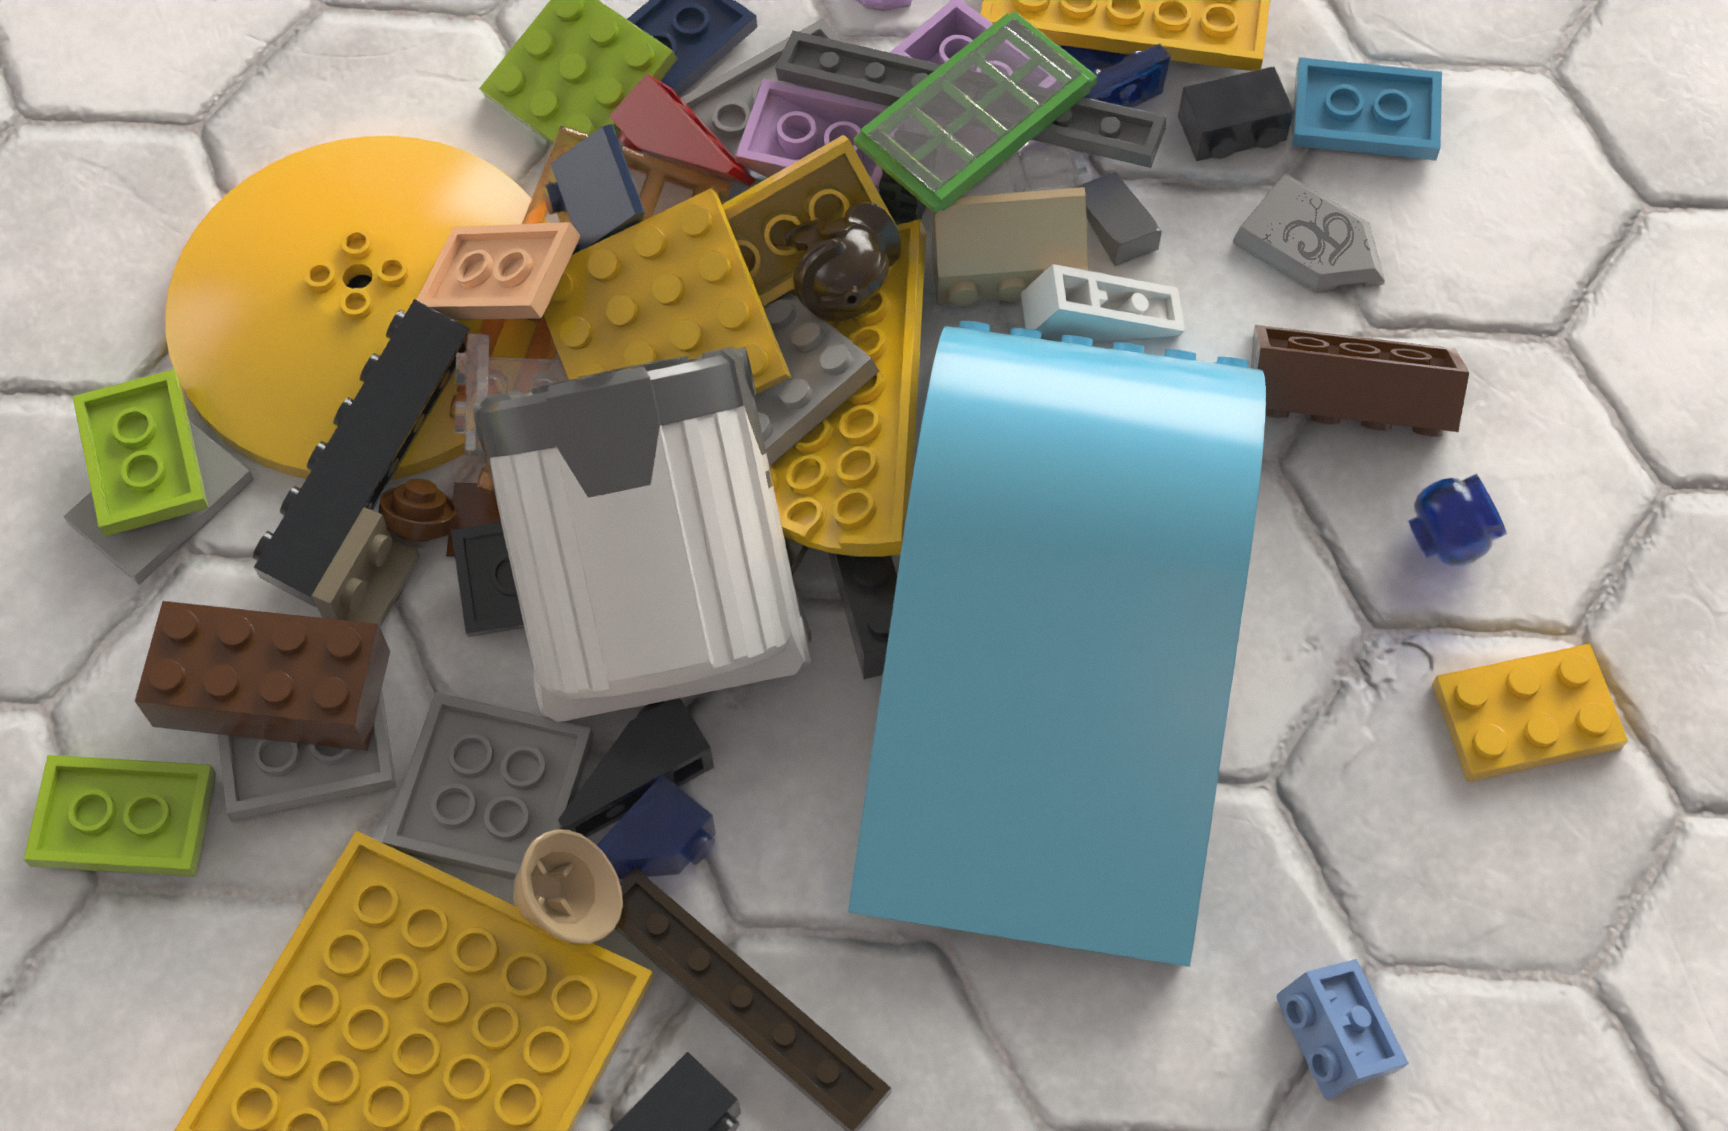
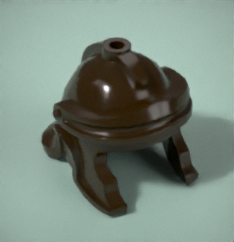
[784,201,901,321]

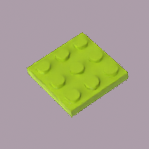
[479,0,678,153]

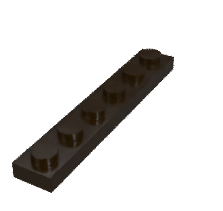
[615,867,891,1131]

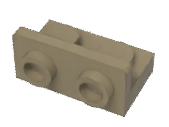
[312,507,420,627]

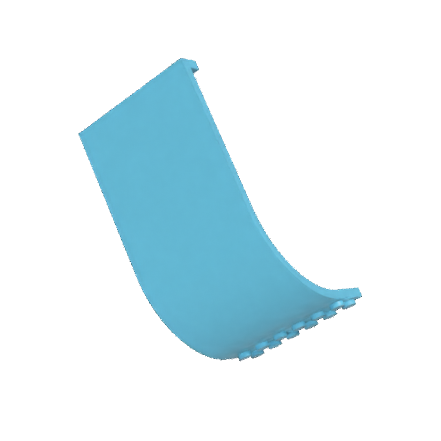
[848,321,1266,967]

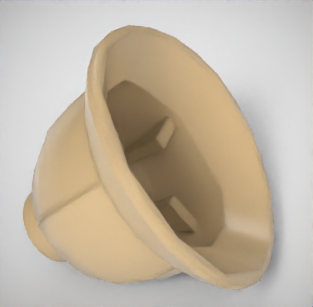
[513,829,623,944]

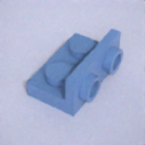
[1277,959,1409,1100]

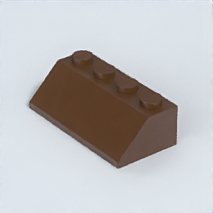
[1251,325,1470,437]

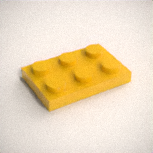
[1432,643,1628,782]

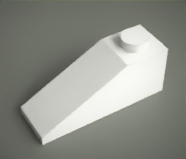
[1021,264,1185,342]

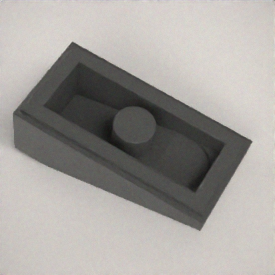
[1073,172,1162,266]

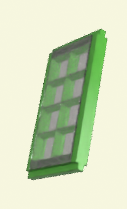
[853,11,1097,214]

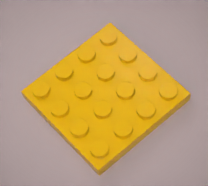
[543,188,792,394]

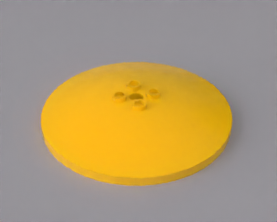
[165,136,557,480]

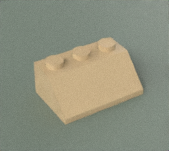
[931,187,1088,306]

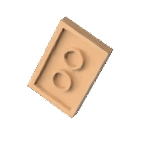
[417,222,581,319]

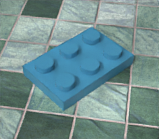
[1291,57,1442,160]

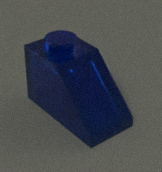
[597,774,716,879]

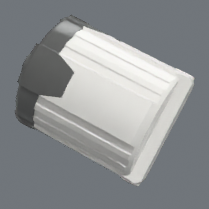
[473,346,812,722]

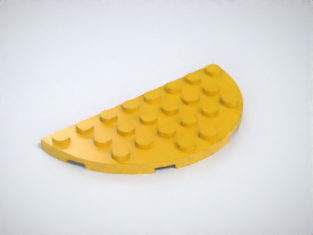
[765,220,927,557]

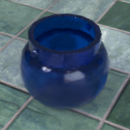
[1407,473,1507,566]

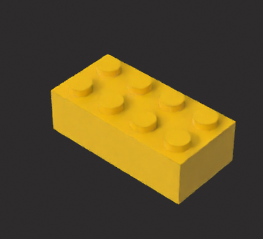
[722,135,898,306]

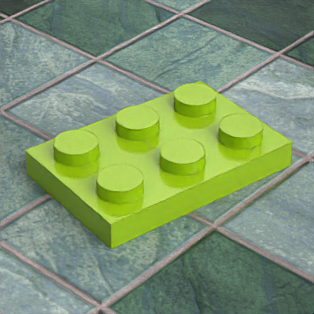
[72,369,209,537]
[23,755,216,877]

